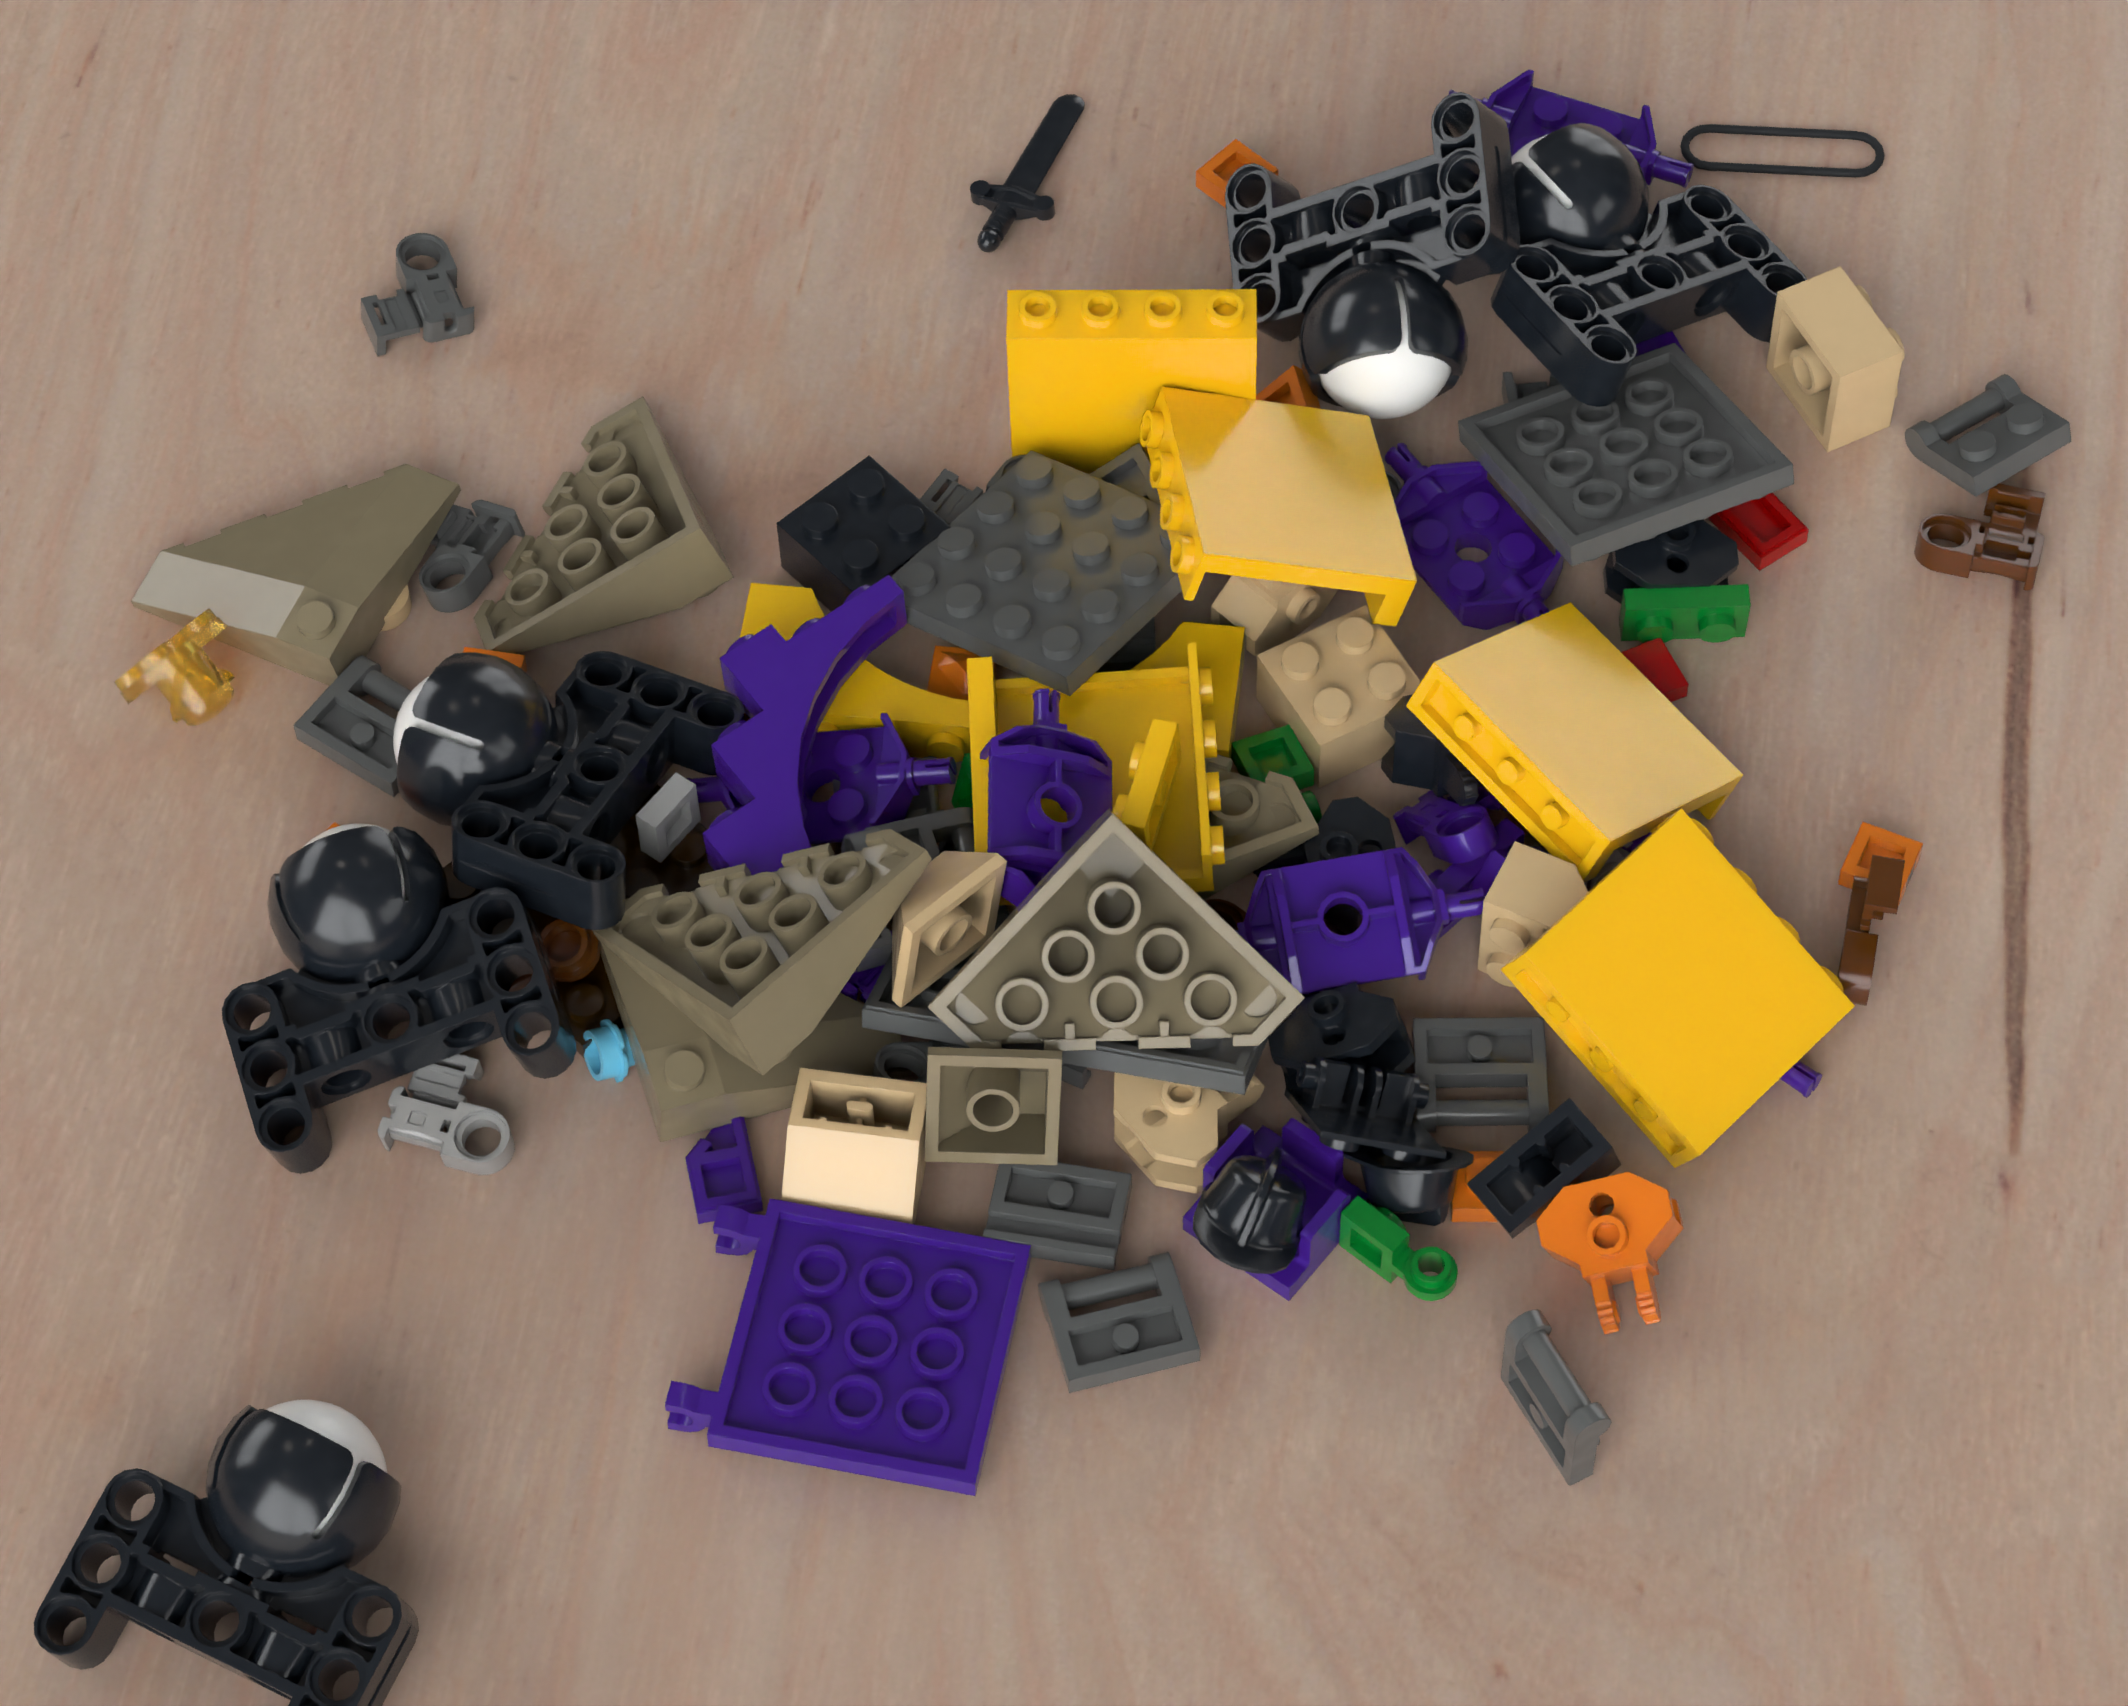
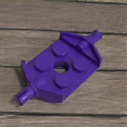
[1447,69,1694,188]
[1384,443,1564,630]
[980,688,1112,907]
[686,713,957,844]
[1235,847,1484,994]

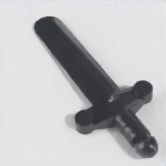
[970,94,1085,253]

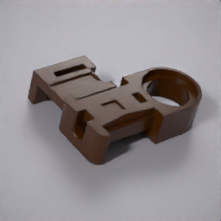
[1914,483,2046,591]
[1837,855,1905,1006]

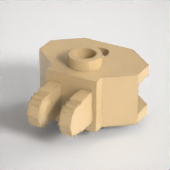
[1211,575,1339,656]
[1114,1072,1265,1194]

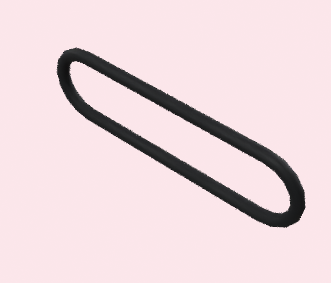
[1680,124,1885,178]

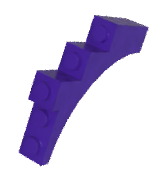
[703,575,907,876]

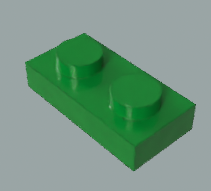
[1619,584,1751,643]

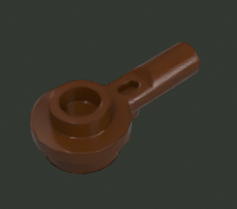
[509,919,601,992]

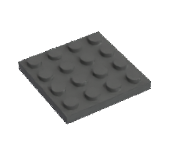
[1458,343,1794,566]
[891,450,1182,696]

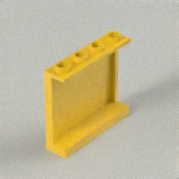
[1006,289,1257,474]
[1140,387,1417,627]
[1406,602,1743,883]
[967,642,1225,905]
[1500,808,1855,1168]

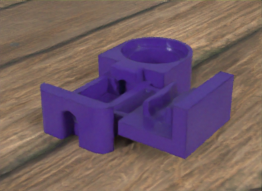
[1393,786,1510,864]

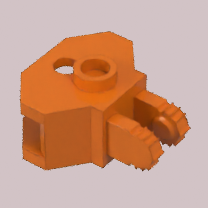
[1536,1171,1684,1335]

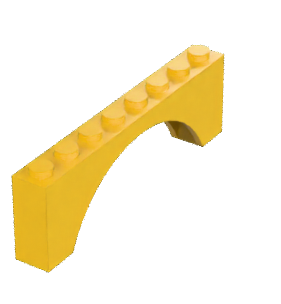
[740,583,1245,763]

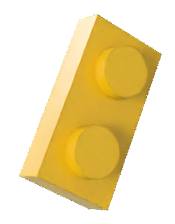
[1113,718,1181,851]

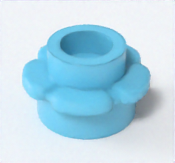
[583,1019,635,1083]

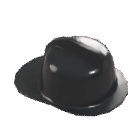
[1343,1145,1474,1226]
[1193,1147,1307,1274]

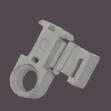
[378,1054,515,1175]

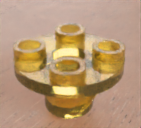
[114,608,235,726]

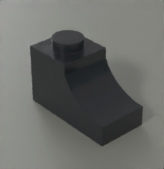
[1467,1098,1621,1239]

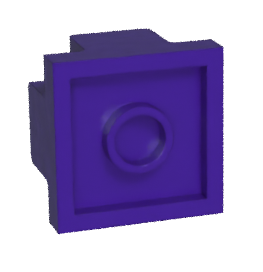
[1183,1118,1369,1301]

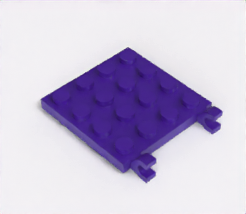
[665,1198,1031,1496]

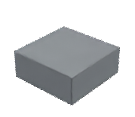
[635,772,701,863]

